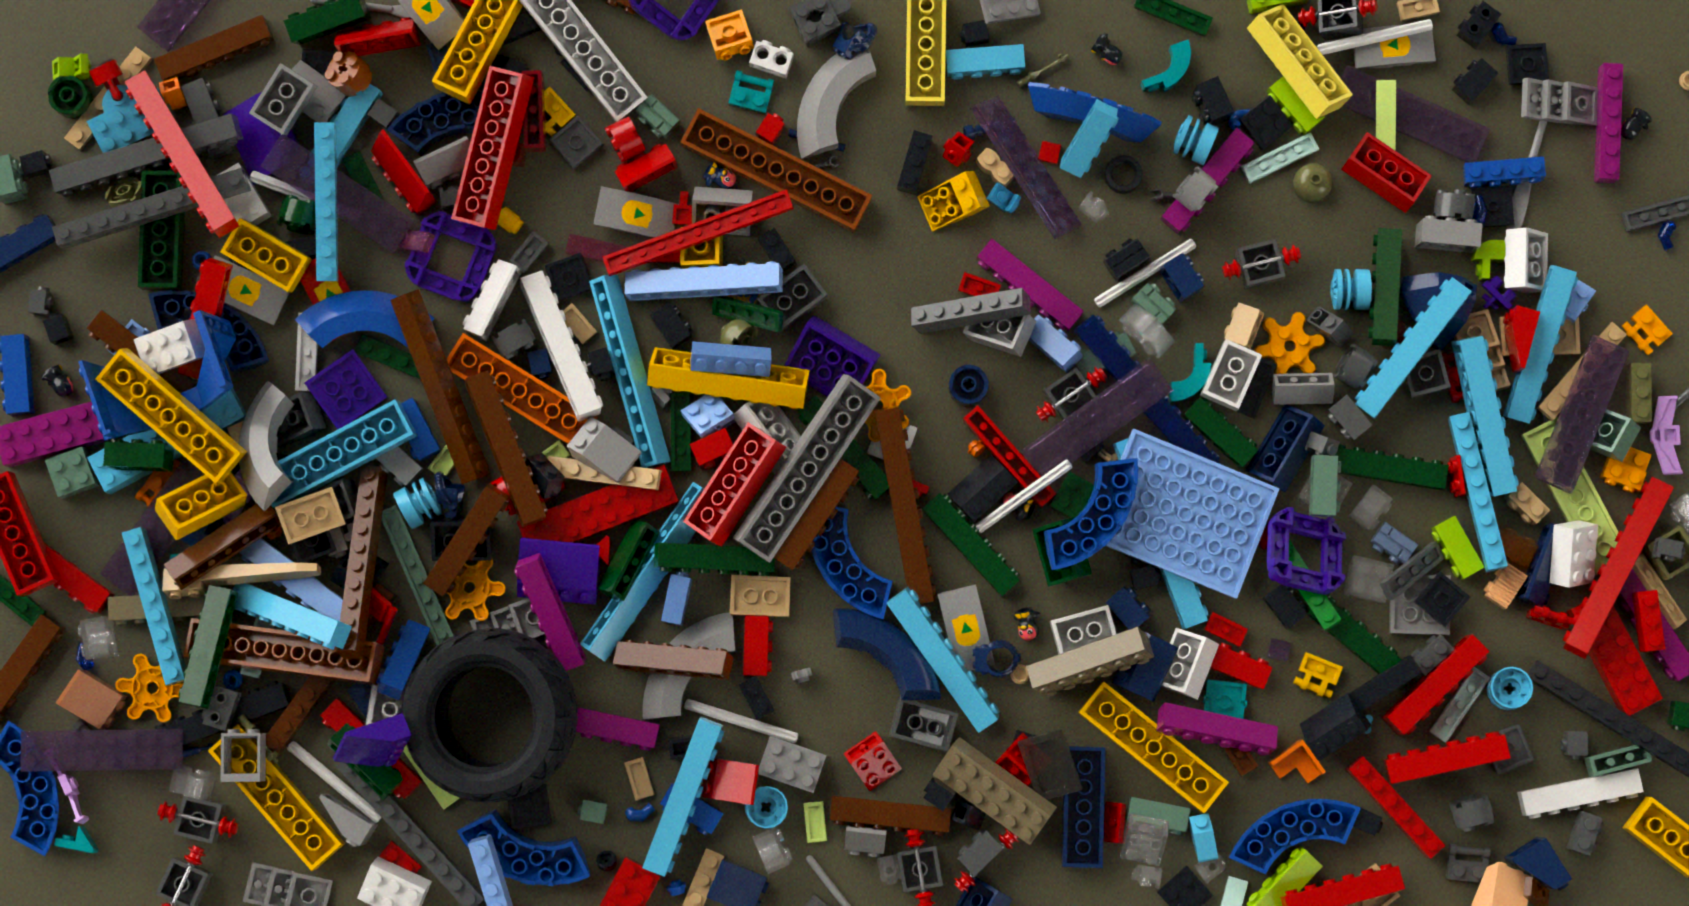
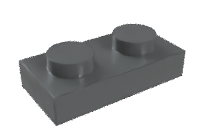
[509,231,549,274]

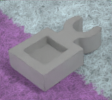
[791,668,812,683]

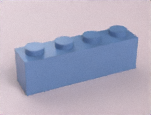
[690,341,772,377]

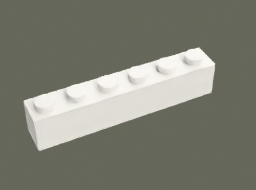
[1517,768,1644,819]

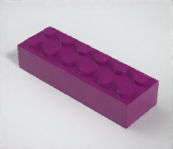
[0,402,122,468]

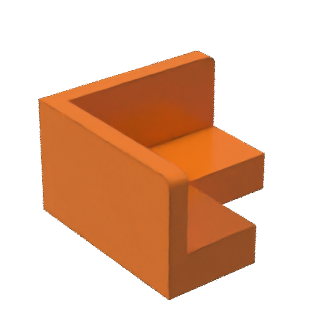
[1267,739,1326,784]

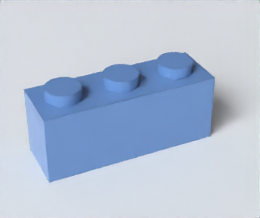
[1029,314,1083,373]

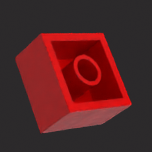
[689,428,733,471]

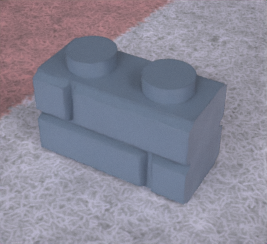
[1370,522,1418,565]

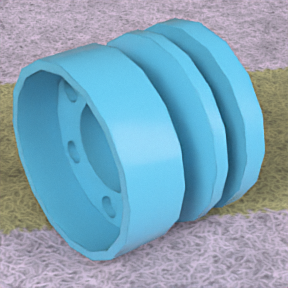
[1173,115,1219,165]
[1330,269,1372,310]
[393,477,443,529]
[1486,666,1533,711]
[744,786,788,828]

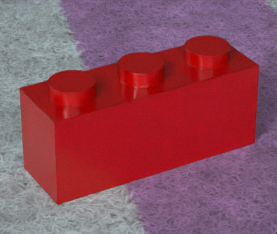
[1632,590,1666,652]
[743,616,773,676]
[1210,642,1273,690]

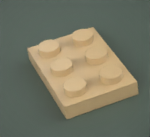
[275,487,346,545]
[730,575,791,617]

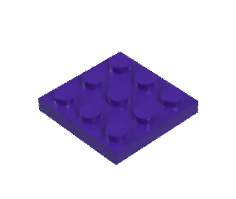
[304,349,387,430]

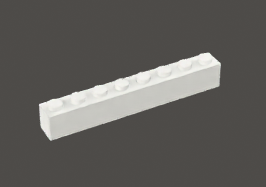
[520,271,603,422]

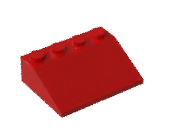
[334,17,421,56]
[371,129,438,216]

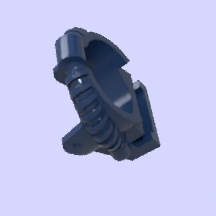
[833,22,877,60]
[434,471,465,519]
[973,640,1021,678]

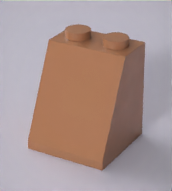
[56,669,127,730]

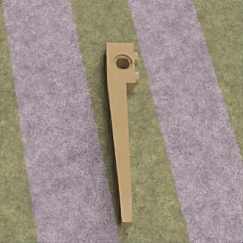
[162,563,321,599]

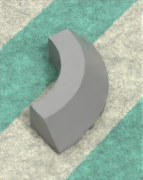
[797,49,876,160]
[239,381,294,511]
[643,612,736,719]

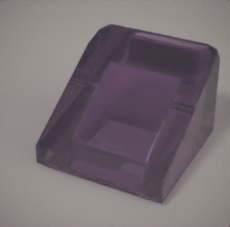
[1267,638,1291,662]

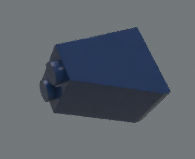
[1504,837,1572,891]
[707,859,769,906]

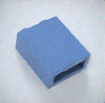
[661,571,693,626]

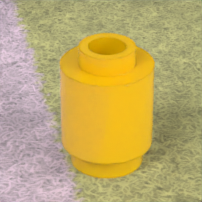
[498,206,524,234]

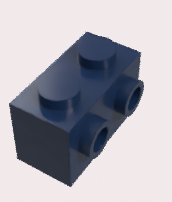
[1105,586,1152,630]

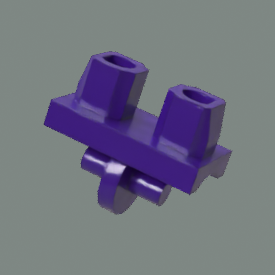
[1481,276,1517,310]

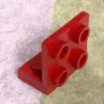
[1447,455,1467,498]
[843,731,901,791]

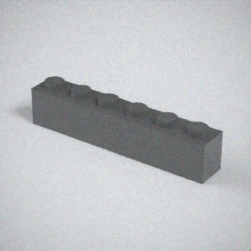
[911,288,1031,334]

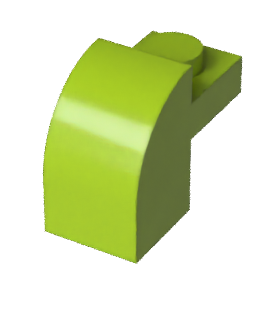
[52,53,91,80]
[1471,240,1506,281]

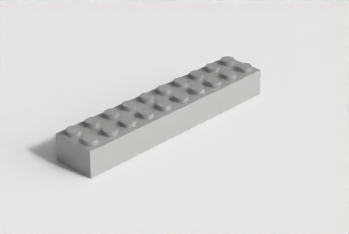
[733,374,881,563]

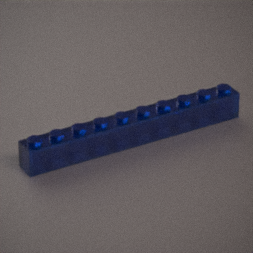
[1073,314,1221,464]

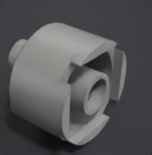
[1173,166,1218,211]

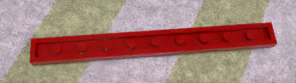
[602,189,794,276]

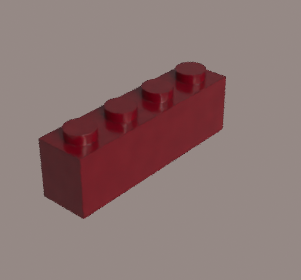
[522,70,546,153]

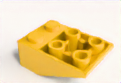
[917,171,990,232]

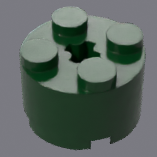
[48,76,93,119]
[276,195,316,235]

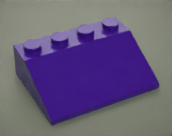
[223,92,307,185]
[784,315,881,397]
[517,538,600,605]
[333,713,411,767]

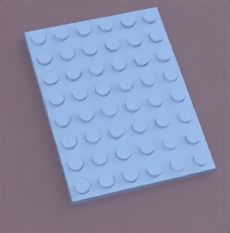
[1105,428,1280,599]

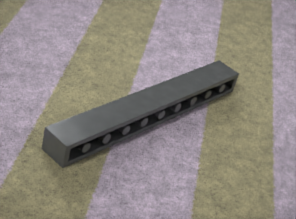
[49,114,243,197]
[52,168,251,250]
[335,762,485,906]

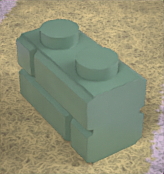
[636,94,681,140]
[1130,283,1176,328]

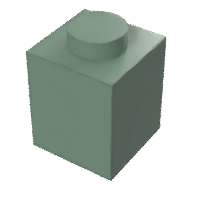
[577,800,608,824]

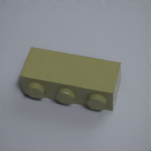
[1626,363,1652,425]

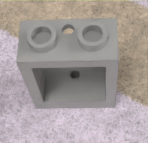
[221,729,266,782]

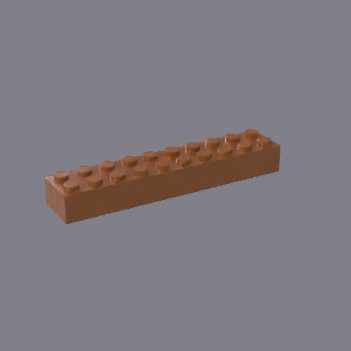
[680,108,872,234]
[183,618,385,686]

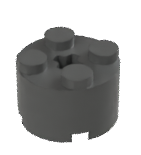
[1434,190,1475,222]
[491,319,537,360]
[1333,343,1378,389]
[1449,792,1495,832]

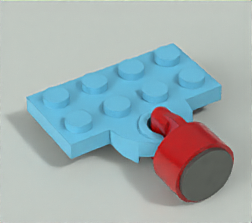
[86,58,168,153]

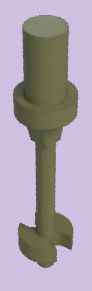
[1017,53,1069,89]
[238,714,279,763]

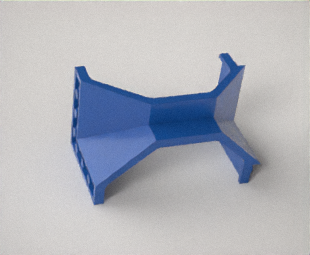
[78,310,236,440]

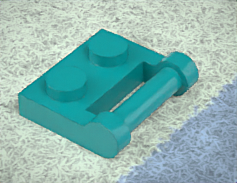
[728,70,775,114]

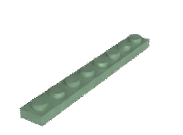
[382,505,454,646]

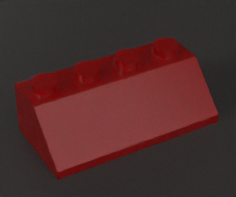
[1341,132,1432,213]

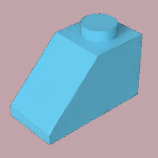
[1189,813,1218,863]

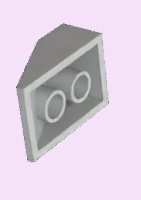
[567,416,642,483]
[319,794,378,847]
[844,825,887,857]

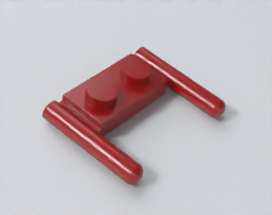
[369,587,398,645]

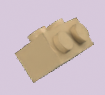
[1224,302,1264,350]
[1504,482,1550,526]

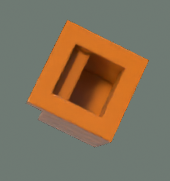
[159,77,187,111]

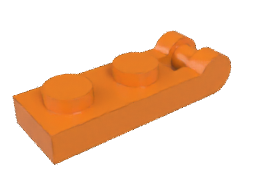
[135,459,184,509]

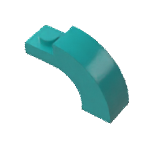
[1140,39,1191,92]
[1169,343,1211,403]

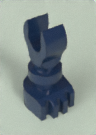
[963,121,998,141]

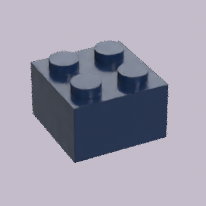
[1159,253,1204,304]

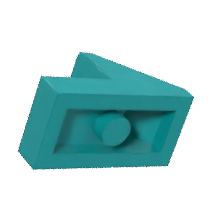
[54,825,99,853]

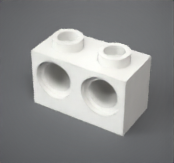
[749,40,794,79]

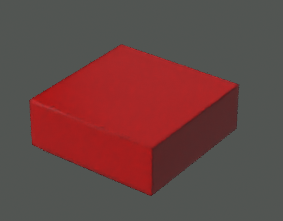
[1038,141,1061,165]

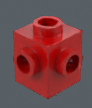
[942,131,974,167]

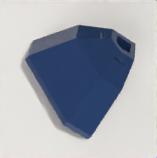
[1399,272,1477,350]

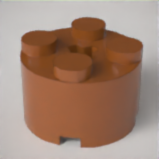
[325,51,372,97]

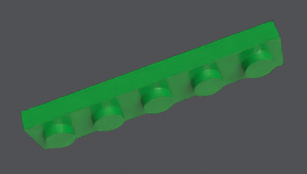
[1289,539,1342,631]

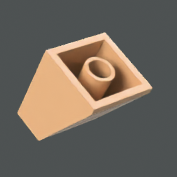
[1471,862,1531,906]

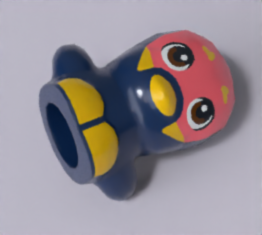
[703,162,736,189]

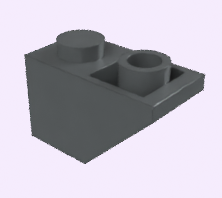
[1306,306,1353,348]

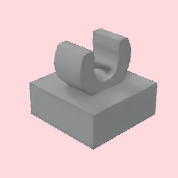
[651,388,673,409]

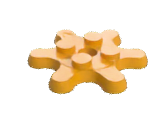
[1253,312,1325,374]
[864,369,911,442]
[445,559,506,621]
[115,653,183,722]

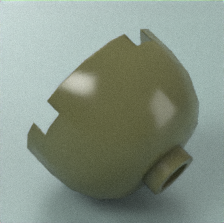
[1293,163,1333,203]
[105,177,142,208]
[720,319,758,346]

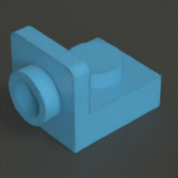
[986,183,1021,213]

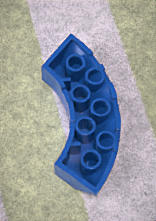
[1028,82,1162,143]
[295,290,435,348]
[1044,458,1138,570]
[812,507,893,619]
[0,721,59,856]
[1229,799,1361,874]
[457,809,591,886]

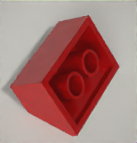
[614,143,678,192]

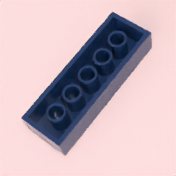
[1061,746,1106,868]

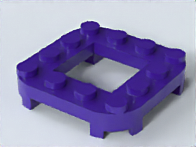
[628,0,720,41]
[405,211,497,302]
[1267,507,1346,595]

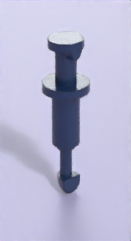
[166,743,213,762]

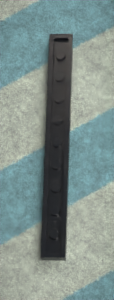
[1528,660,1689,778]

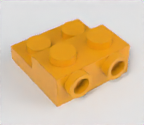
[705,9,754,61]
[1599,447,1651,493]

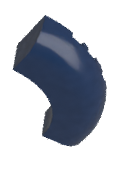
[387,91,483,157]
[148,290,269,374]
[832,608,941,700]

